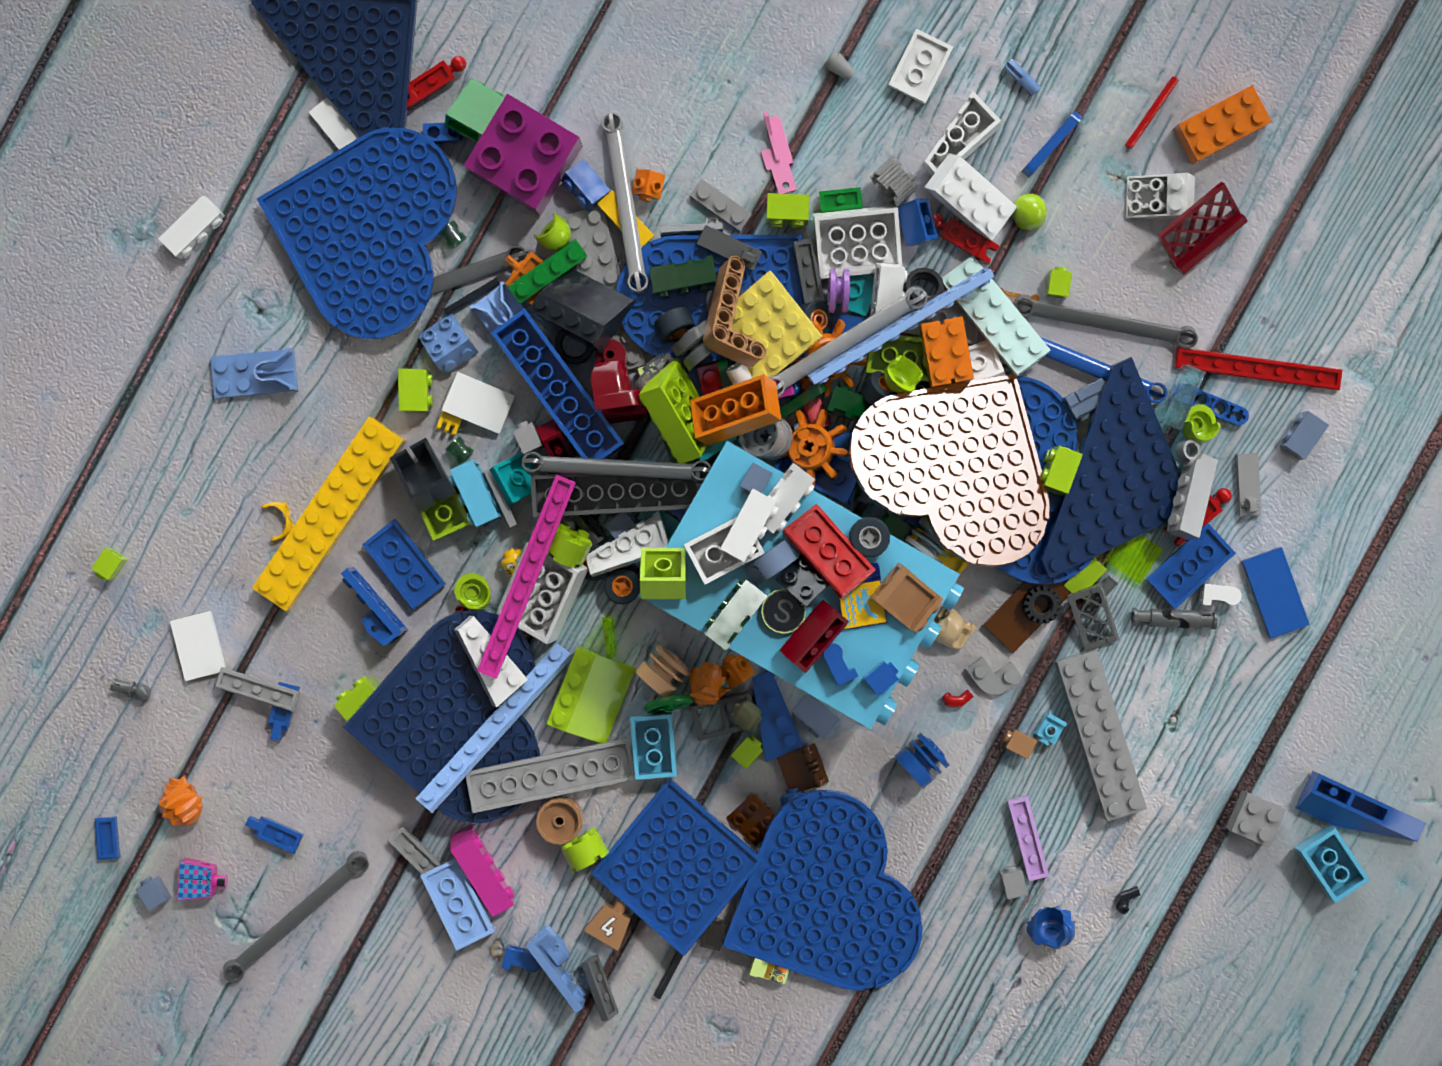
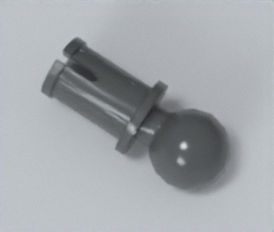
[110,678,151,701]

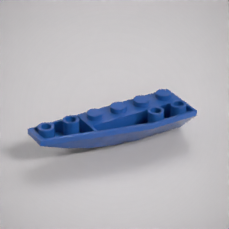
[1295,771,1426,842]

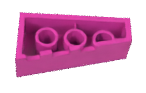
[450,824,516,917]

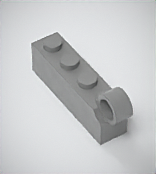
[1167,440,1218,540]

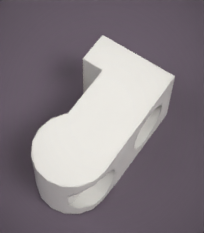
[1198,583,1242,605]

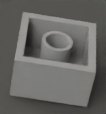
[1226,790,1286,848]

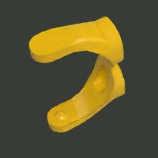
[261,502,294,541]

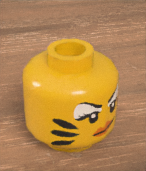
[501,548,523,578]

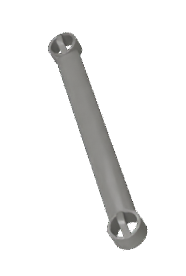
[602,112,649,294]
[768,287,927,397]

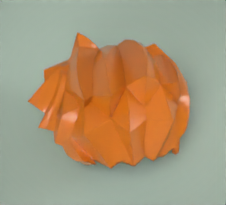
[689,662,730,705]
[158,776,203,827]

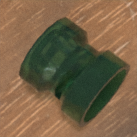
[440,220,467,249]
[445,436,474,465]

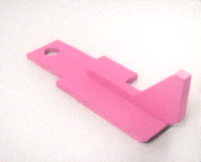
[761,111,797,194]

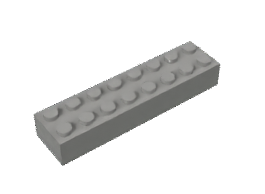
[1054,649,1147,822]

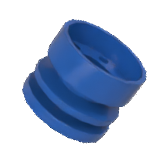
[895,732,950,789]

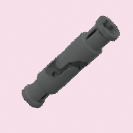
[1131,608,1218,630]

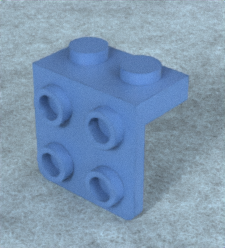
[419,314,478,375]

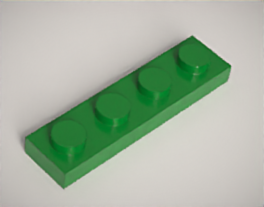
[507,239,588,304]

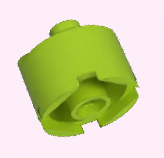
[547,522,592,568]
[560,827,609,873]

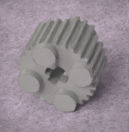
[870,156,918,207]

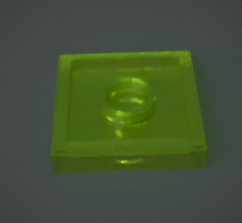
[1105,535,1163,584]
[602,614,617,659]

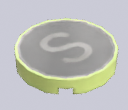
[761,589,806,634]

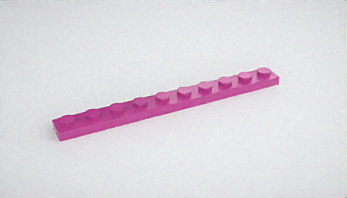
[477,474,576,679]

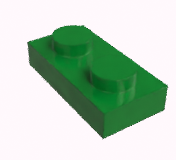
[819,187,863,213]

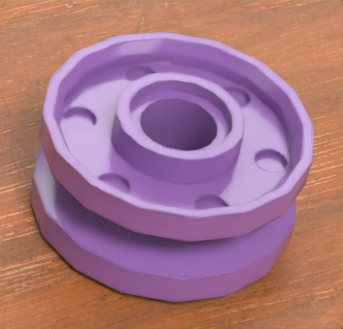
[828,269,850,313]

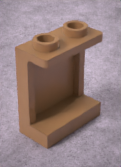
[870,562,944,633]

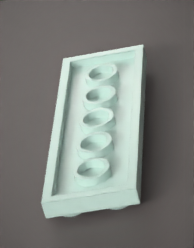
[942,255,1050,377]

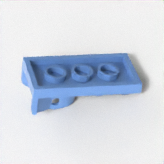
[211,348,298,399]
[526,925,586,1013]

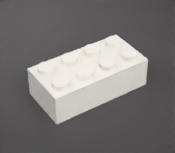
[924,154,1017,240]

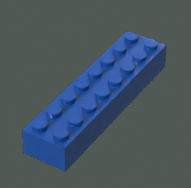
[491,308,625,459]

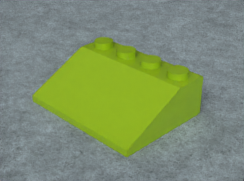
[639,358,707,463]
[547,645,636,743]

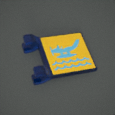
[838,562,888,630]

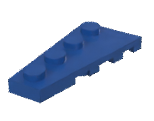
[752,671,804,762]

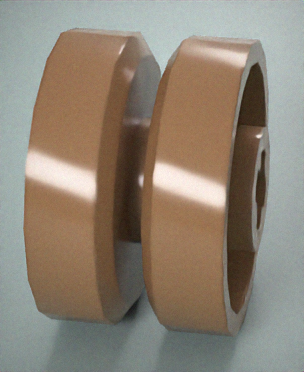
[536,795,584,845]

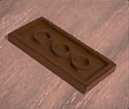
[983,582,1071,653]

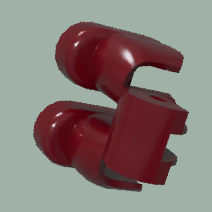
[591,339,649,424]

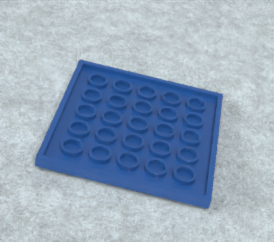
[591,778,764,956]

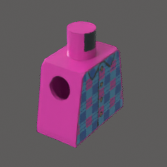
[177,858,228,901]

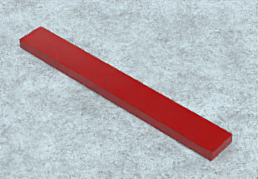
[1174,347,1343,391]

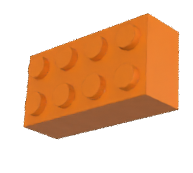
[1173,85,1272,165]
[690,374,782,446]

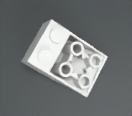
[1126,173,1195,219]

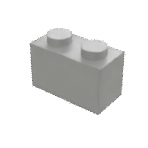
[513,421,545,455]

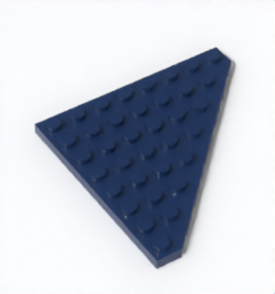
[252,0,418,137]
[1039,357,1181,578]

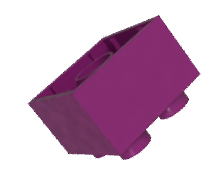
[464,93,583,216]

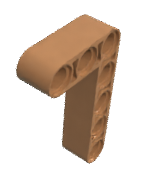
[703,256,766,367]

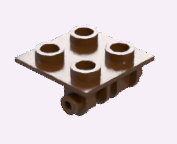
[777,743,829,792]
[726,792,775,846]

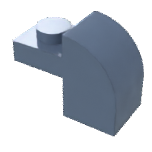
[744,539,799,586]

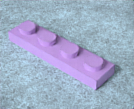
[1007,795,1049,882]

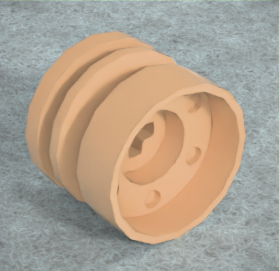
[635,644,691,697]

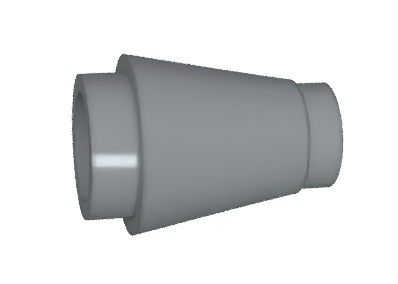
[824,51,855,80]

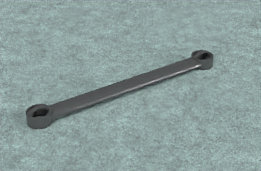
[431,245,527,296]
[1013,295,1198,349]
[522,452,712,484]
[223,851,369,982]

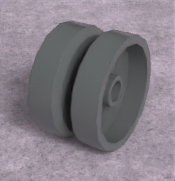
[671,320,714,371]

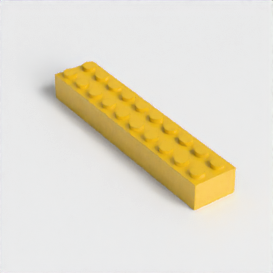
[252,416,407,611]

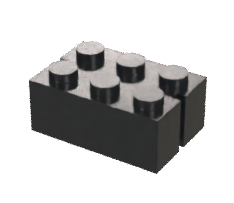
[390,438,456,513]

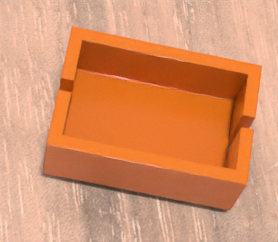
[919,316,974,388]

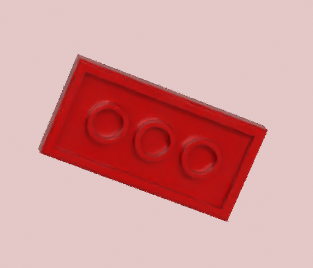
[782,504,876,599]

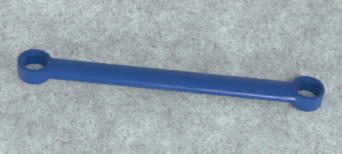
[1040,337,1168,403]

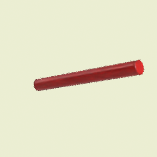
[1125,76,1179,149]

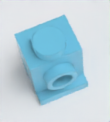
[1034,711,1067,745]

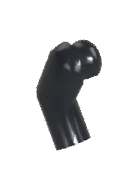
[1115,886,1141,914]

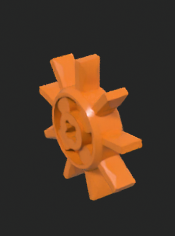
[789,319,867,397]
[780,409,849,485]

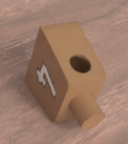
[584,898,631,951]

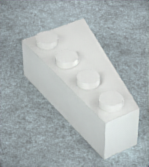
[924,91,1001,176]
[454,616,528,707]

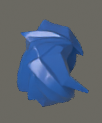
[1026,905,1075,949]

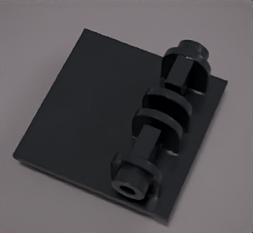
[775,554,829,608]

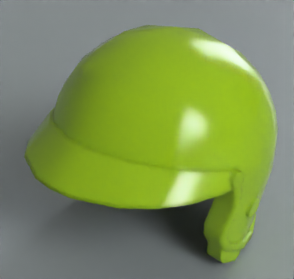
[1011,194,1047,230]
[533,213,571,251]
[884,355,923,393]
[1182,404,1220,444]
[454,573,491,611]

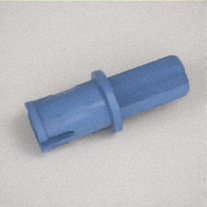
[1004,59,1041,96]

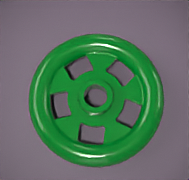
[644,695,693,713]

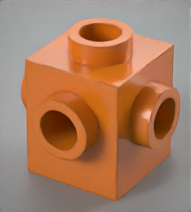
[632,169,665,202]
[720,654,755,689]

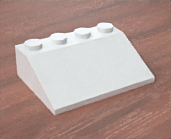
[813,205,902,279]
[496,542,589,644]

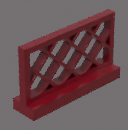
[1157,181,1248,275]

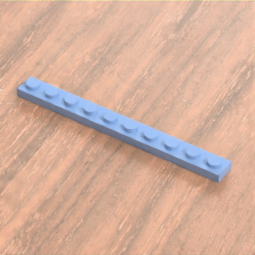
[807,268,995,385]
[416,643,573,813]

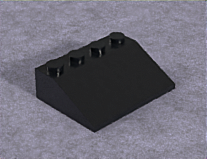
[528,268,635,353]

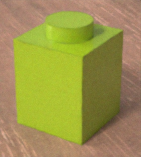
[1045,267,1073,299]
[91,548,128,581]
[731,735,763,769]

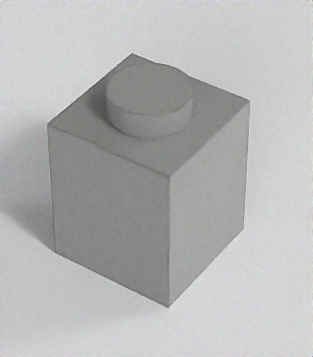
[1000,865,1028,899]

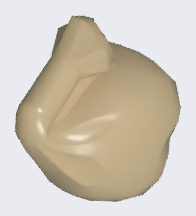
[933,608,977,650]

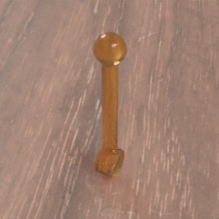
[1000,288,1039,301]

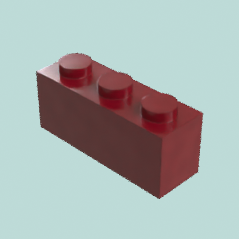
[779,599,849,673]

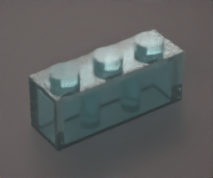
[1158,364,1206,431]

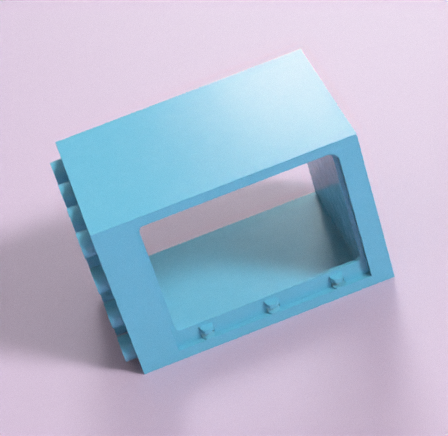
[638,441,964,729]

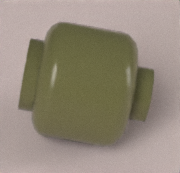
[731,700,763,731]

